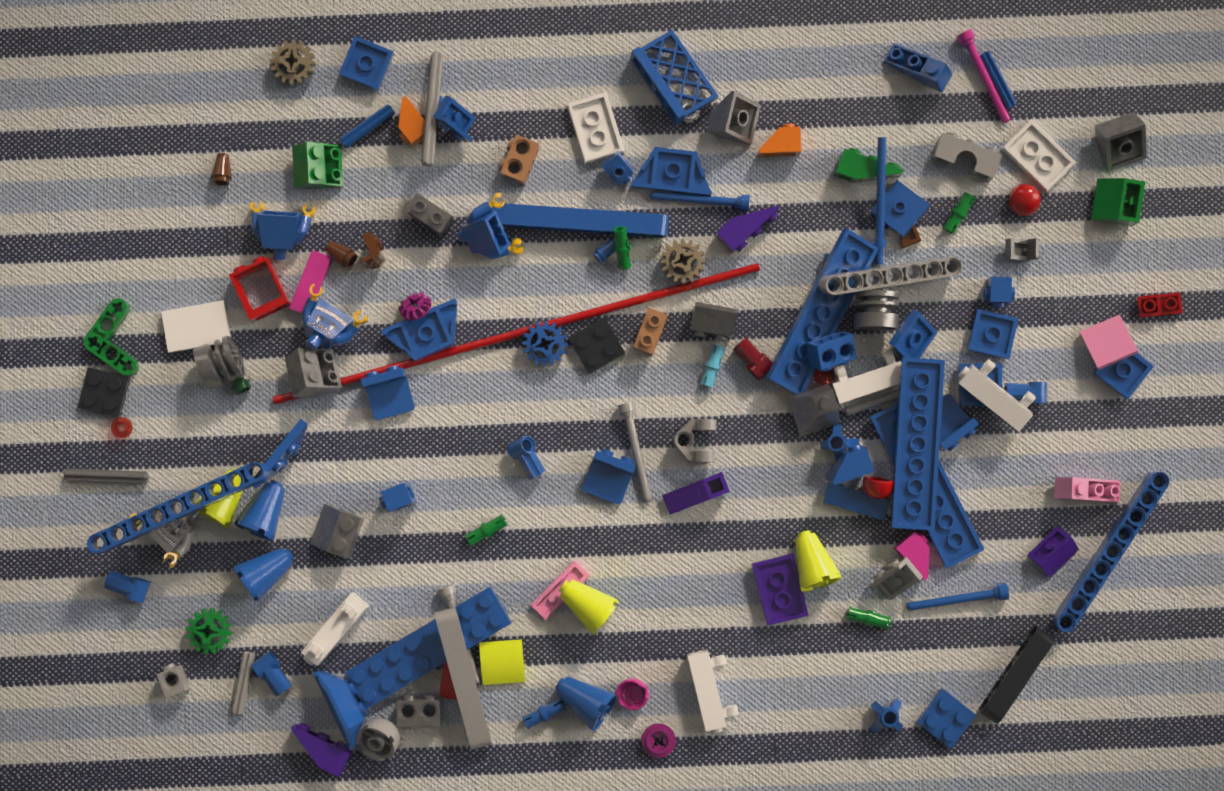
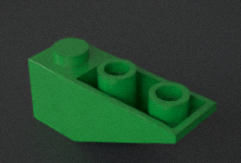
[834,148,904,183]

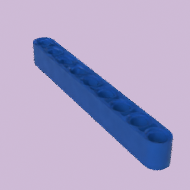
[488,202,669,238]
[87,462,269,553]
[1052,472,1170,632]

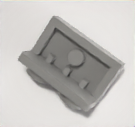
[870,557,923,600]

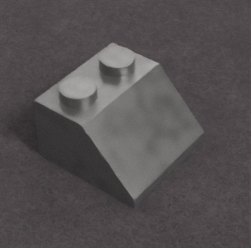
[1095,112,1147,172]
[690,302,738,341]
[310,504,364,559]

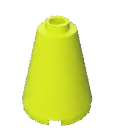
[195,468,243,529]
[795,530,842,592]
[559,579,619,635]

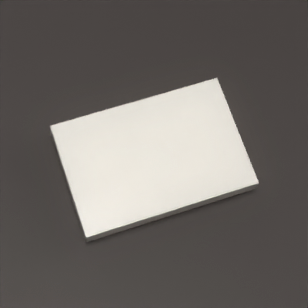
[567,92,625,164]
[1001,119,1076,193]
[161,300,231,353]

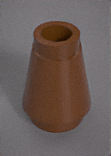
[211,153,232,186]
[325,241,358,268]

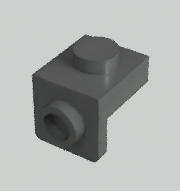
[1005,238,1040,262]

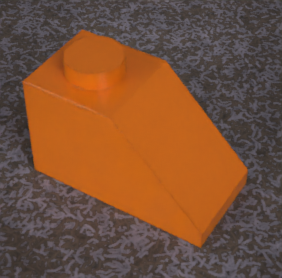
[398,96,425,148]
[758,124,801,157]

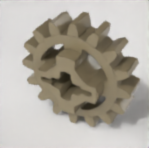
[270,39,317,86]
[660,238,706,285]

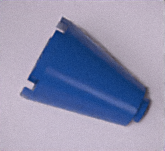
[234,480,285,541]
[233,547,295,602]
[555,676,617,731]

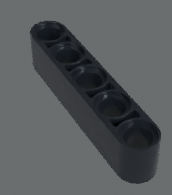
[978,626,1055,724]

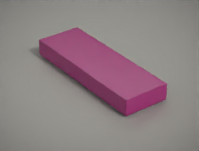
[289,250,333,313]

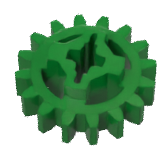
[185,607,233,654]

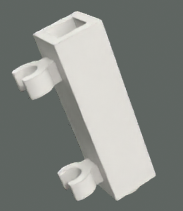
[830,349,901,405]
[958,359,1036,432]
[301,592,370,666]
[687,649,739,734]

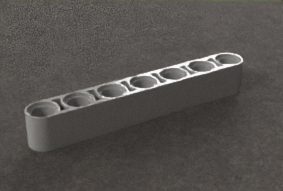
[818,257,962,295]
[434,607,492,750]

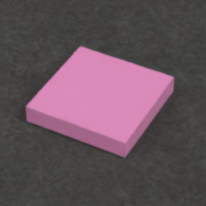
[1080,315,1138,370]

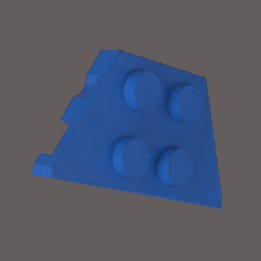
[631,147,711,196]
[381,298,458,362]
[252,419,308,489]

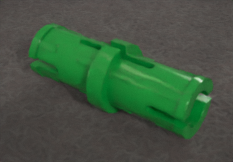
[942,192,976,235]
[613,226,631,270]
[465,514,508,546]
[846,606,891,630]

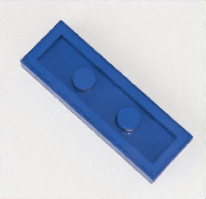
[823,482,890,521]

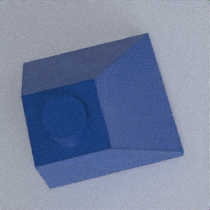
[826,443,875,485]

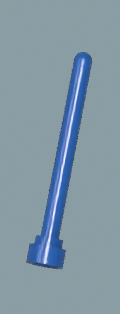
[649,191,750,212]
[906,583,1009,611]

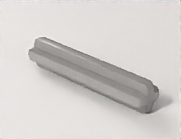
[231,651,255,715]

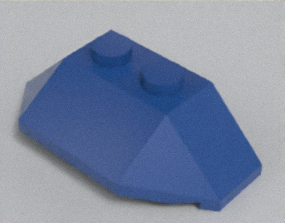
[313,670,367,751]

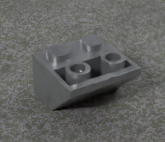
[285,348,342,398]

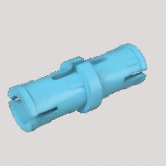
[700,344,726,388]

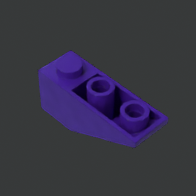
[715,206,779,253]
[662,472,730,515]
[291,722,353,777]

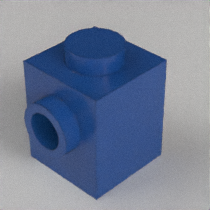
[602,150,634,186]
[983,277,1015,308]

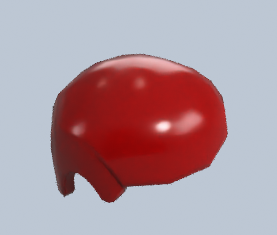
[1008,184,1041,216]
[862,476,894,499]

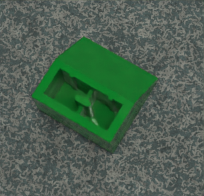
[292,141,343,189]
[1090,178,1146,227]

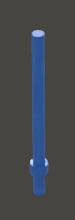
[873,137,886,264]

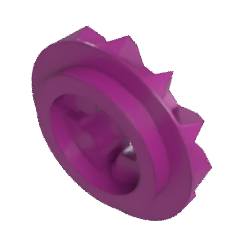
[398,292,432,320]
[642,723,676,758]

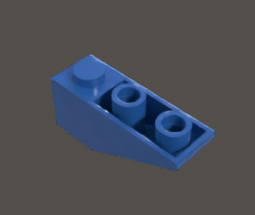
[883,43,952,92]

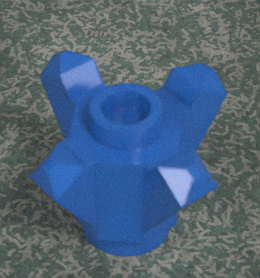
[820,424,859,461]
[869,698,903,733]

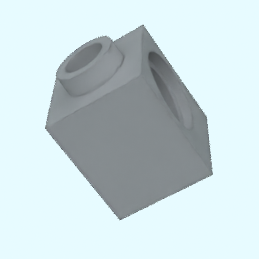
[156,663,190,699]

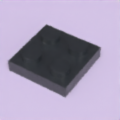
[568,317,625,375]
[78,367,131,418]

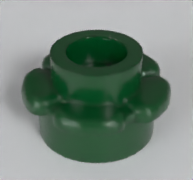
[231,377,251,395]

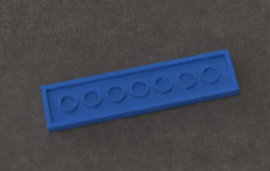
[766,228,879,394]
[890,357,945,530]
[869,403,985,569]
[345,586,512,709]

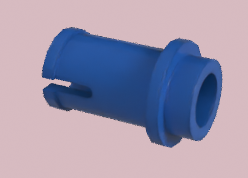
[593,238,615,263]

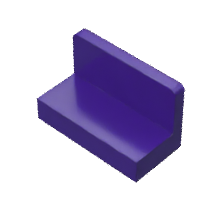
[1027,526,1079,578]

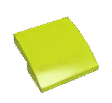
[479,639,525,685]

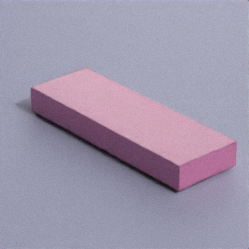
[530,561,590,620]

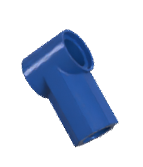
[1004,382,1047,404]
[508,436,545,480]
[104,571,151,603]
[251,651,292,697]

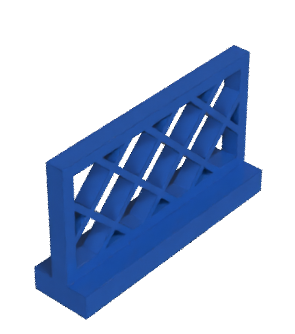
[630,30,719,125]

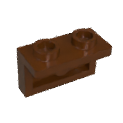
[360,231,385,270]

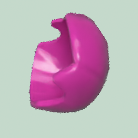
[615,678,649,710]

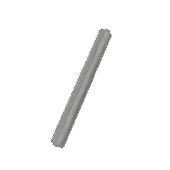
[421,51,443,167]

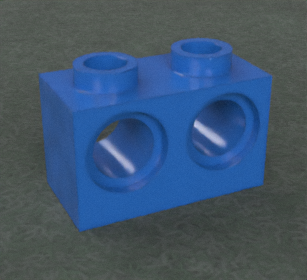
[806,331,857,372]
[379,482,417,512]

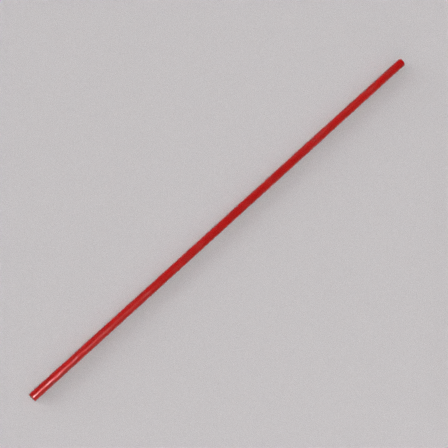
[273,263,760,405]

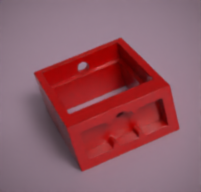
[229,256,291,322]

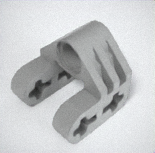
[673,419,717,463]

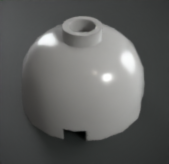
[356,718,400,761]

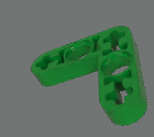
[84,298,139,376]

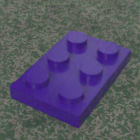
[751,553,809,626]

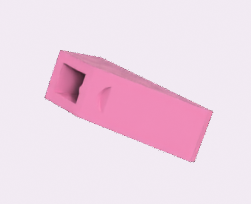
[1054,477,1121,502]

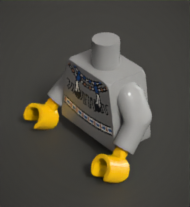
[129,506,197,568]

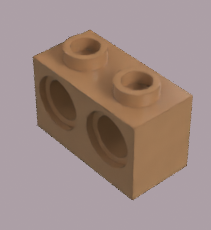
[499,135,540,186]
[633,307,668,356]

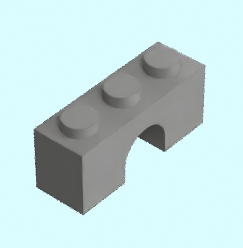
[931,132,1002,182]

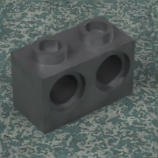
[405,193,454,237]
[397,694,442,727]

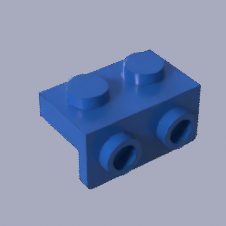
[433,95,476,142]

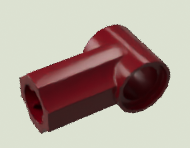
[733,337,773,380]

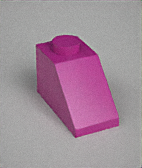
[893,531,930,581]

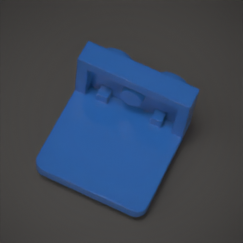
[361,365,415,420]
[939,394,979,451]
[582,448,636,504]

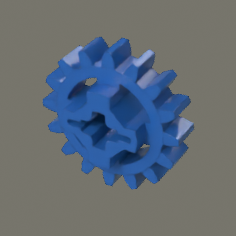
[522,321,568,367]

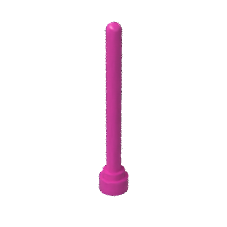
[956,29,1010,123]

